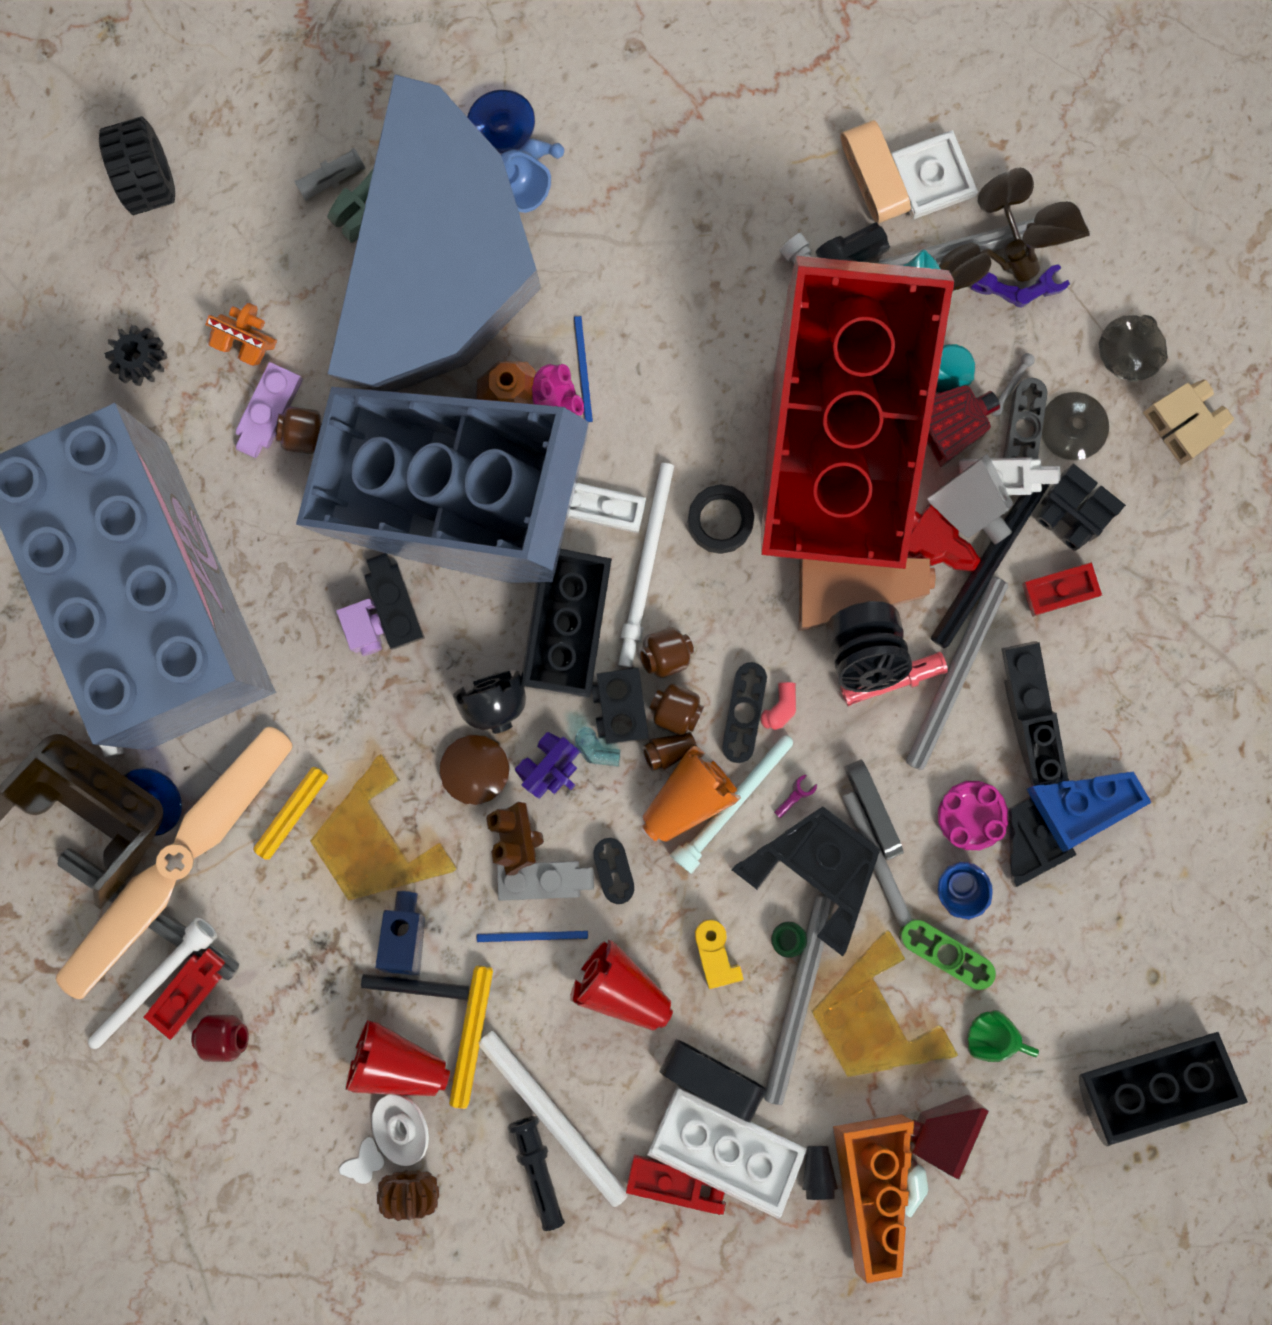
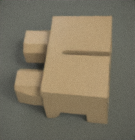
[1143,379,1234,465]

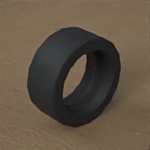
[687,484,755,554]

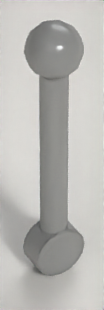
[991,353,1035,416]

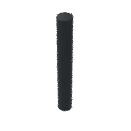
[361,974,469,1000]

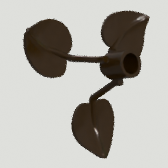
[939,167,1090,291]

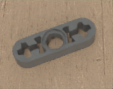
[1003,378,1048,459]
[845,759,904,860]

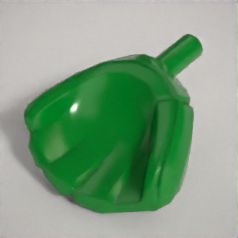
[967,1010,1039,1062]

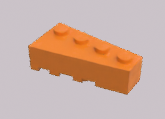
[833,1114,914,1283]

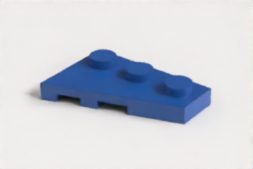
[1026,771,1152,852]

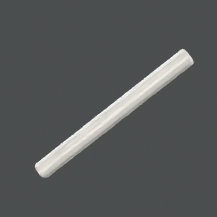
[479,1031,628,1207]

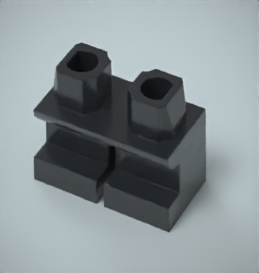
[1035,463,1126,551]

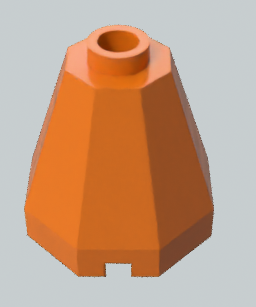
[476,361,537,404]

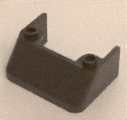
[0,734,163,909]

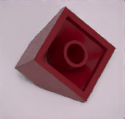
[910,1095,989,1180]

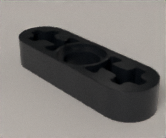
[722,662,767,763]

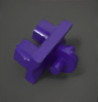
[515,732,581,799]

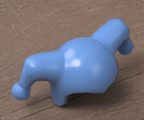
[501,138,564,213]

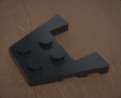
[732,806,880,957]

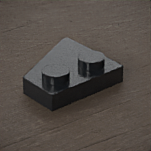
[1008,797,1077,887]

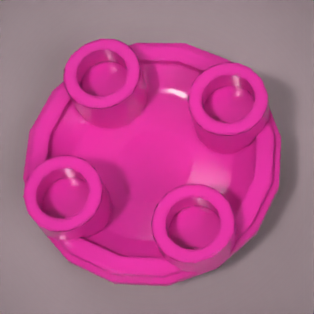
[532,364,584,416]
[938,781,1008,851]

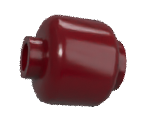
[191,1015,249,1062]

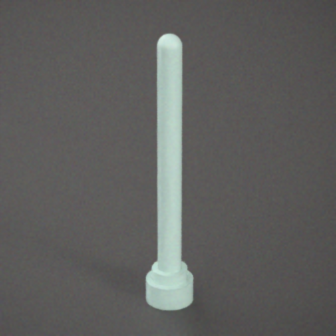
[670,735,793,874]

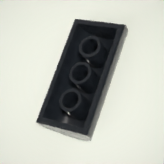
[521,549,612,698]
[1079,1032,1248,1146]

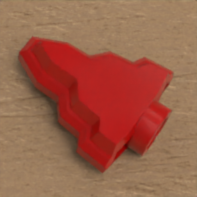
[907,503,981,572]

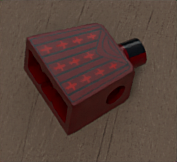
[927,385,1000,467]

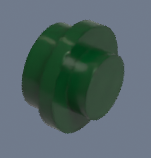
[771,922,807,958]

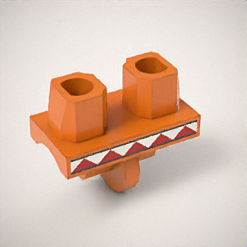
[205,303,277,366]

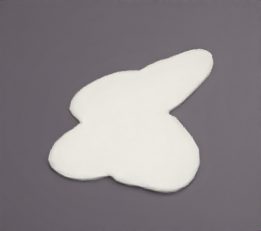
[339,1137,384,1184]

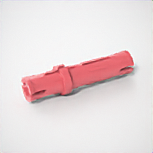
[840,651,948,707]

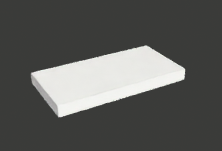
[647,1086,807,1219]

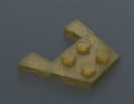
[310,754,458,901]
[811,930,958,1077]

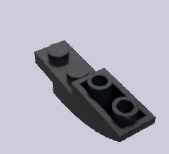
[1001,641,1069,786]

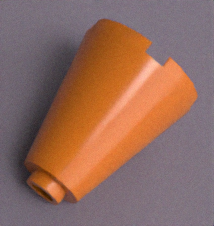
[642,746,741,842]

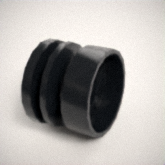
[826,601,912,692]

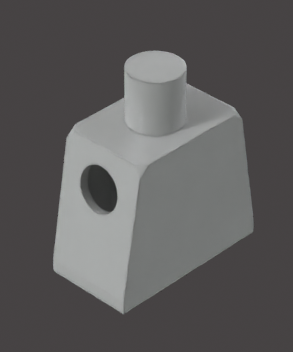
[927,454,1013,545]

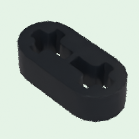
[593,837,635,904]

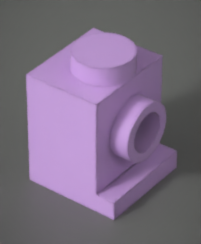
[336,598,384,656]

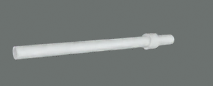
[618,463,674,668]

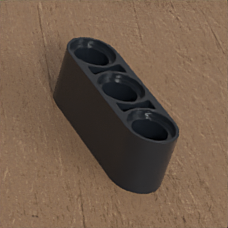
[659,1039,767,1123]

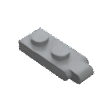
[497,861,594,901]

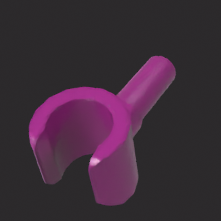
[774,775,817,818]

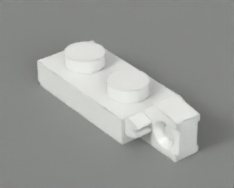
[959,457,1060,495]

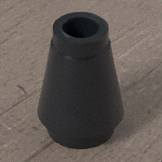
[802,1146,838,1200]

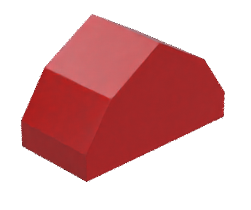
[761,256,954,569]

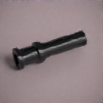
[507,1116,565,1231]

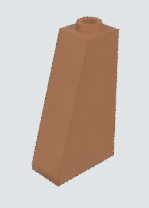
[799,558,936,631]

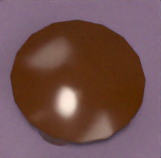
[439,735,510,805]

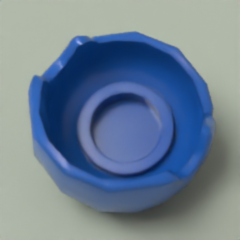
[937,862,993,920]

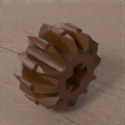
[376,1170,439,1221]

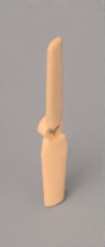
[55,726,293,999]

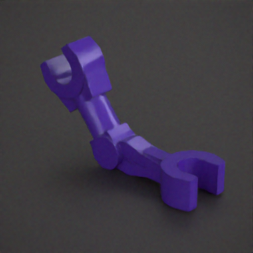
[971,264,1070,308]

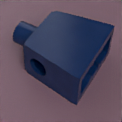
[375,891,425,976]

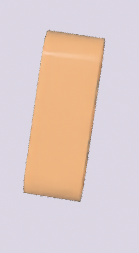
[840,120,911,224]

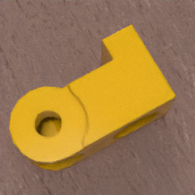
[695,919,744,989]

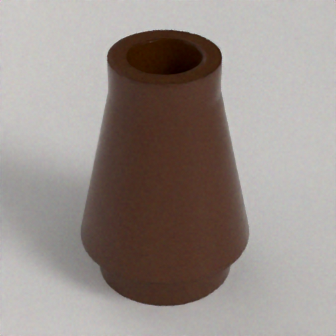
[642,732,697,772]

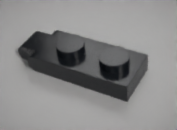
[364,553,425,650]

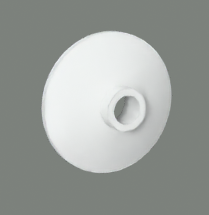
[372,1095,429,1166]

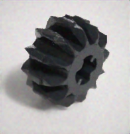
[104,325,168,386]

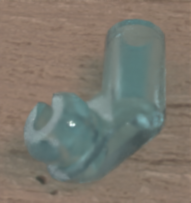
[575,727,621,767]

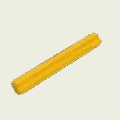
[449,965,493,1109]

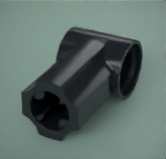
[815,222,890,262]

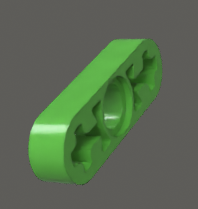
[899,919,996,990]

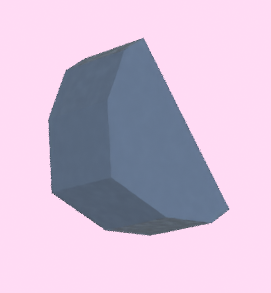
[328,75,541,392]
[296,387,589,583]

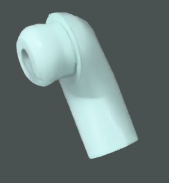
[905,1160,929,1218]

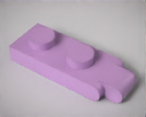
[236,362,303,458]

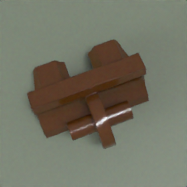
[486,802,544,876]

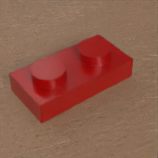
[1022,562,1103,617]

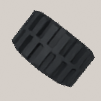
[99,116,175,216]

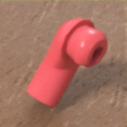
[760,682,796,730]

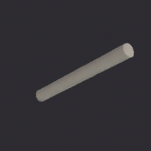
[842,791,912,927]

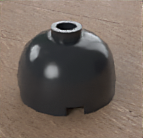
[453,671,526,734]

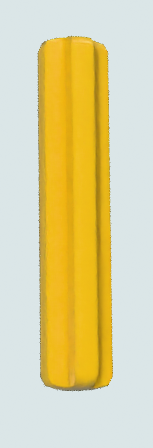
[253,767,328,860]

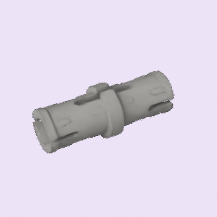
[295,148,365,201]

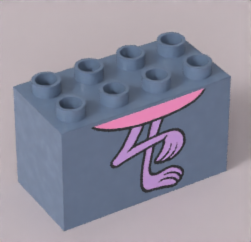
[0,403,276,750]

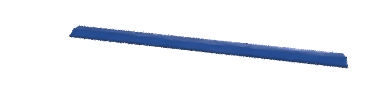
[574,316,593,422]
[477,931,588,942]

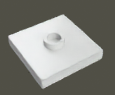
[891,130,978,220]

